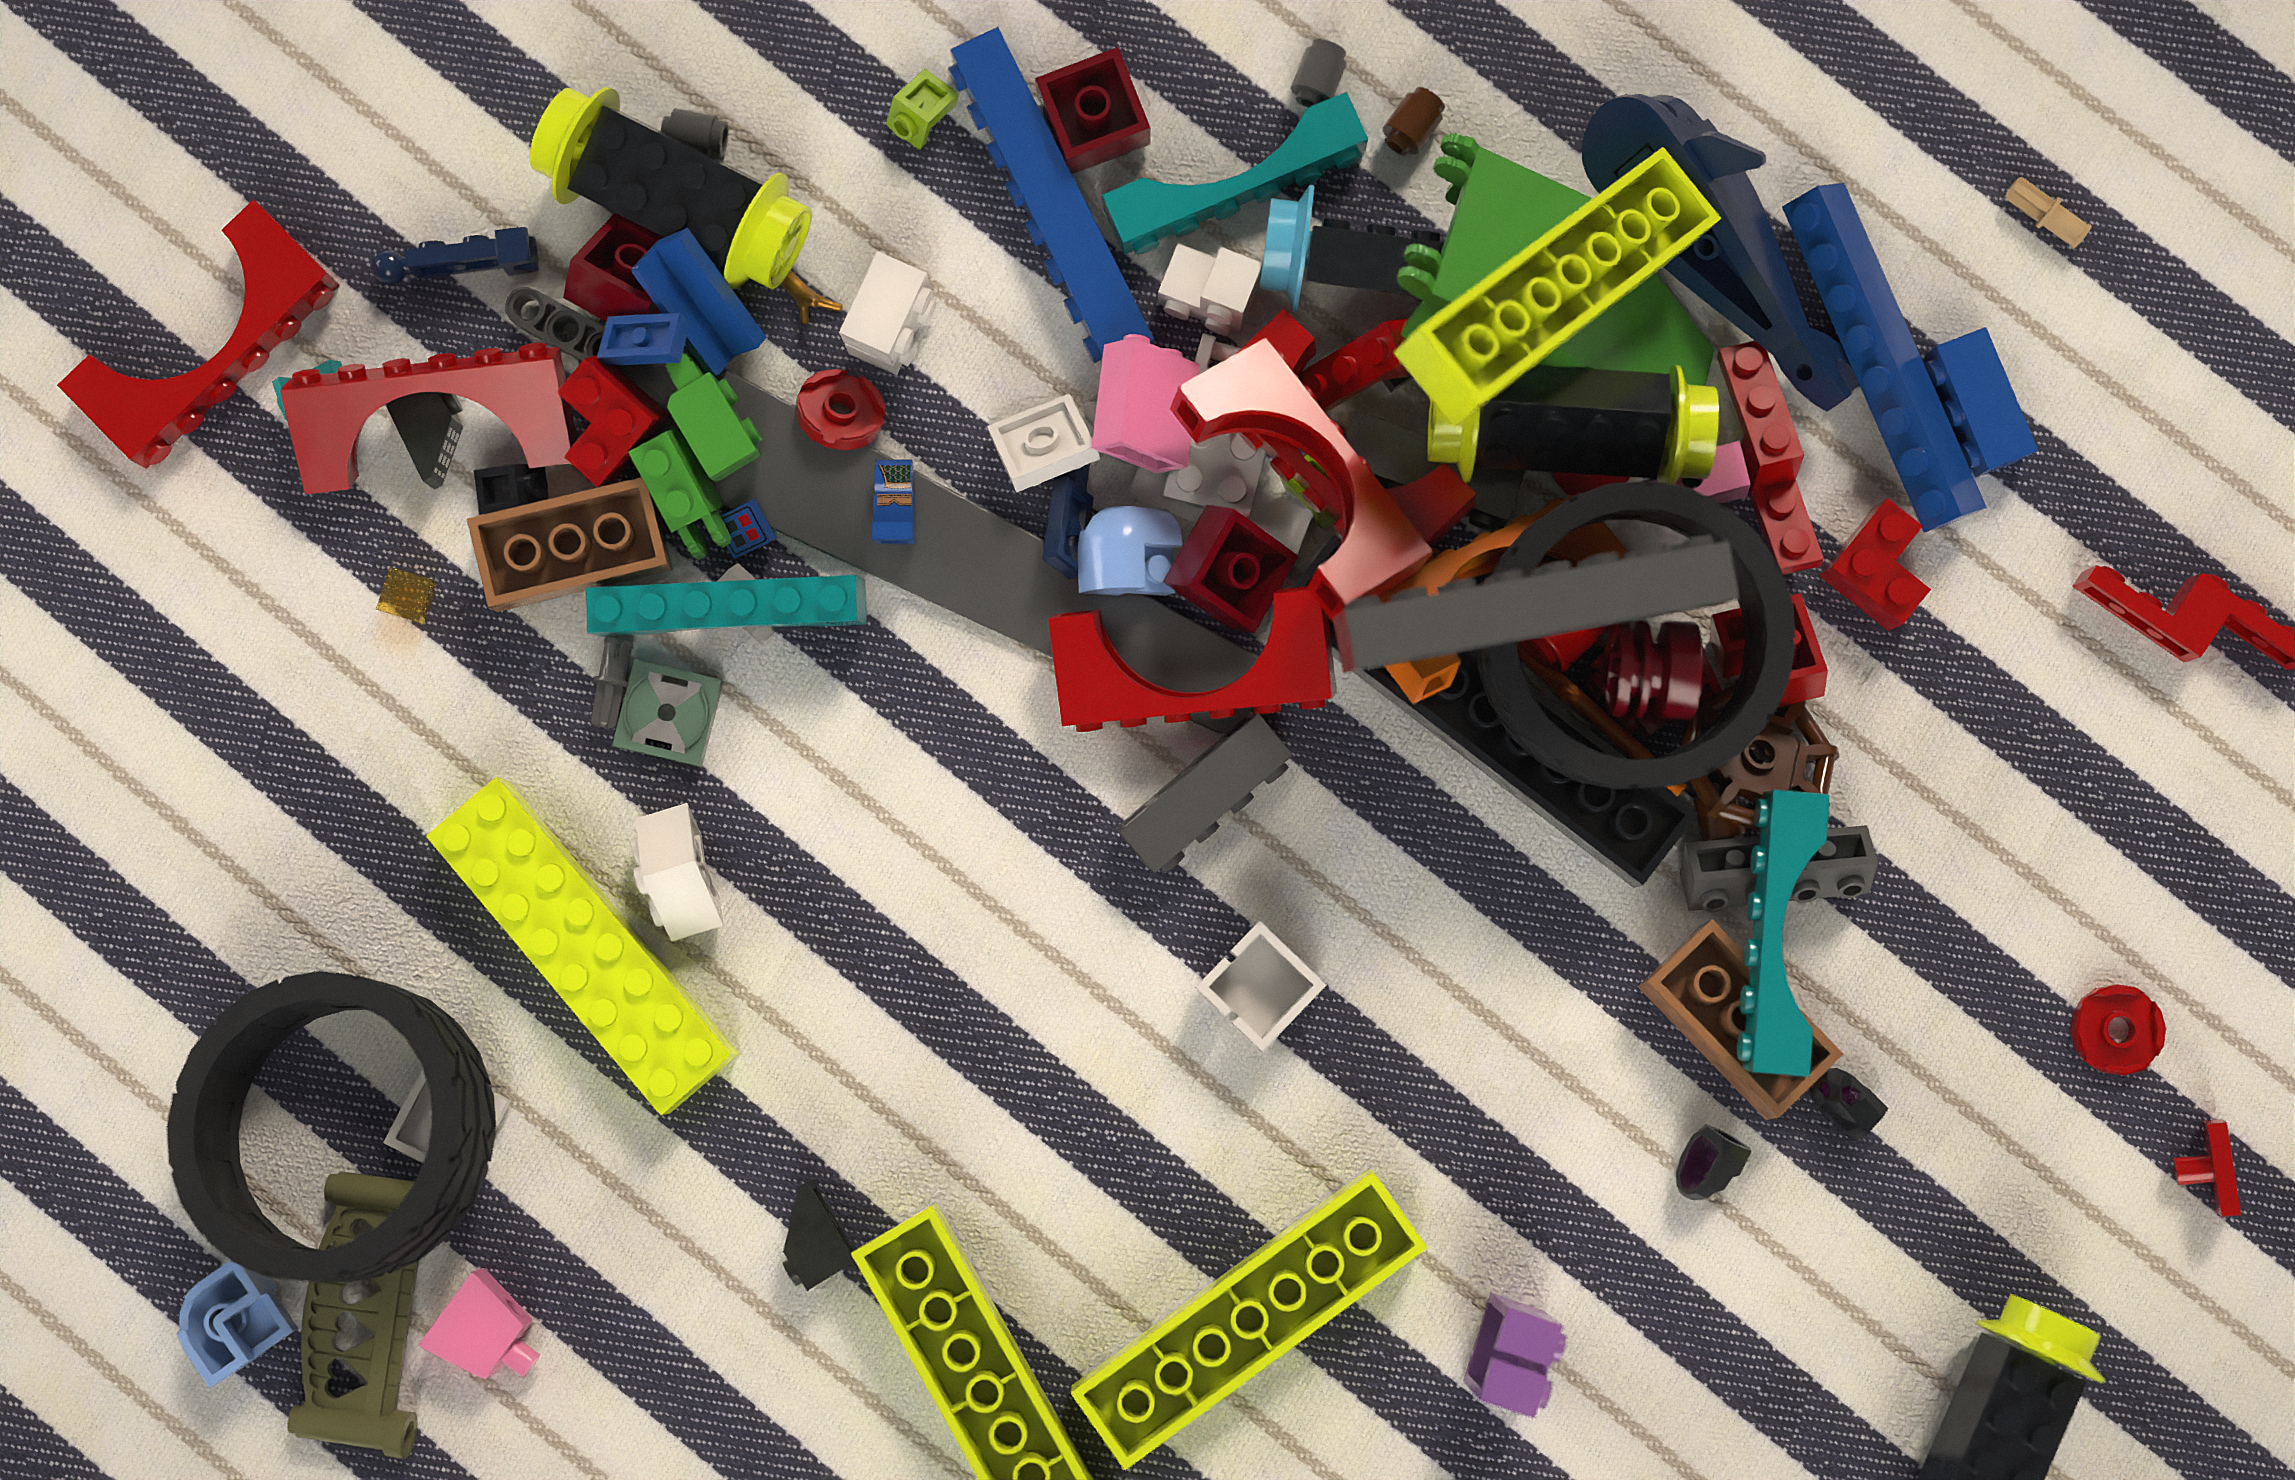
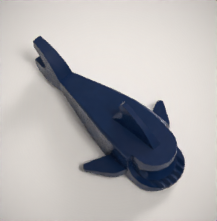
[1581,94,1860,412]

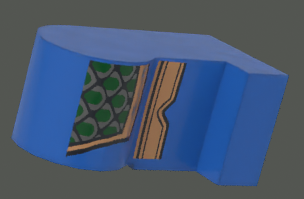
[872,459,917,544]

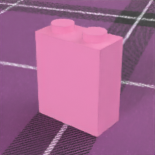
[1091,334,1200,473]

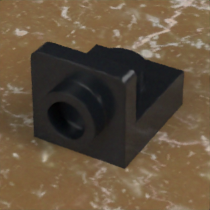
[474,464,549,515]

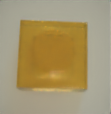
[376,567,437,625]

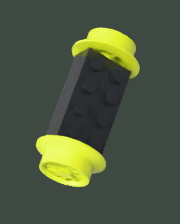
[529,87,812,290]
[1427,365,1719,485]
[1917,1294,2105,1480]

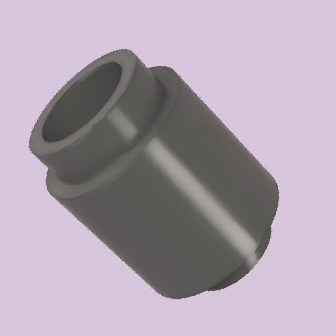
[1291,39,1346,108]
[661,108,729,157]

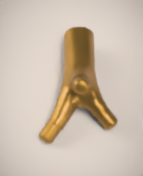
[781,270,843,324]

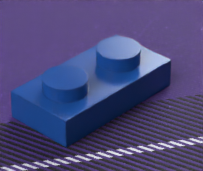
[597,313,691,366]

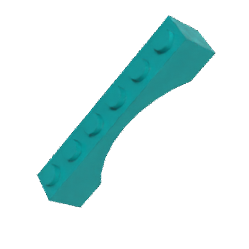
[1102,91,1368,255]
[586,575,867,637]
[1737,790,1830,1077]

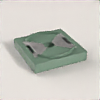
[612,659,724,768]

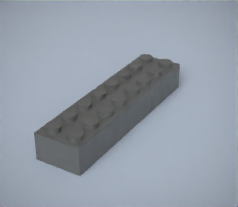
[1333,535,1740,674]

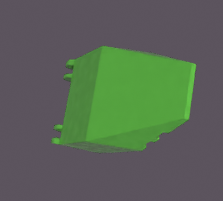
[1397,133,1715,386]

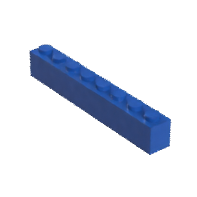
[948,27,1154,364]
[1782,183,1987,533]

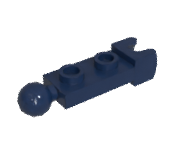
[371,227,539,285]

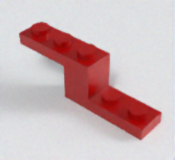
[1298,319,1412,413]
[1717,341,1824,575]
[2072,565,2295,670]

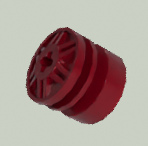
[1602,619,1703,721]

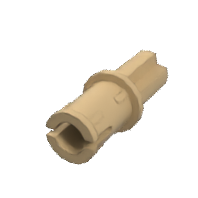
[2005,177,2092,249]

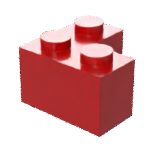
[557,355,670,487]
[1818,498,1931,632]
[1710,593,1828,707]

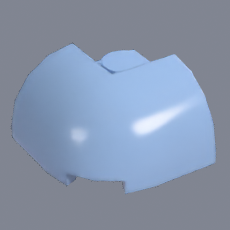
[1078,506,1183,596]
[176,1261,298,1388]

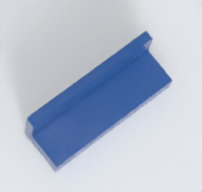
[632,228,767,376]

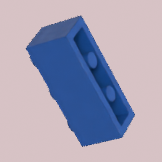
[1924,327,2038,478]

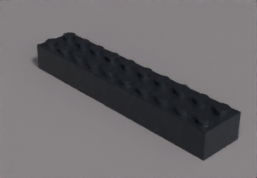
[1292,534,1698,888]

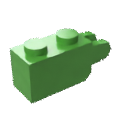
[665,353,763,483]
[628,427,732,560]

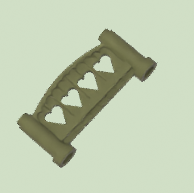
[287,1171,419,1459]

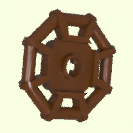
[1681,680,1840,831]

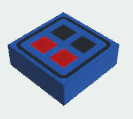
[720,498,776,559]

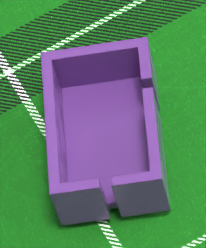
[1463,1293,1567,1419]

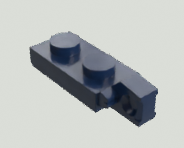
[1042,463,1094,579]

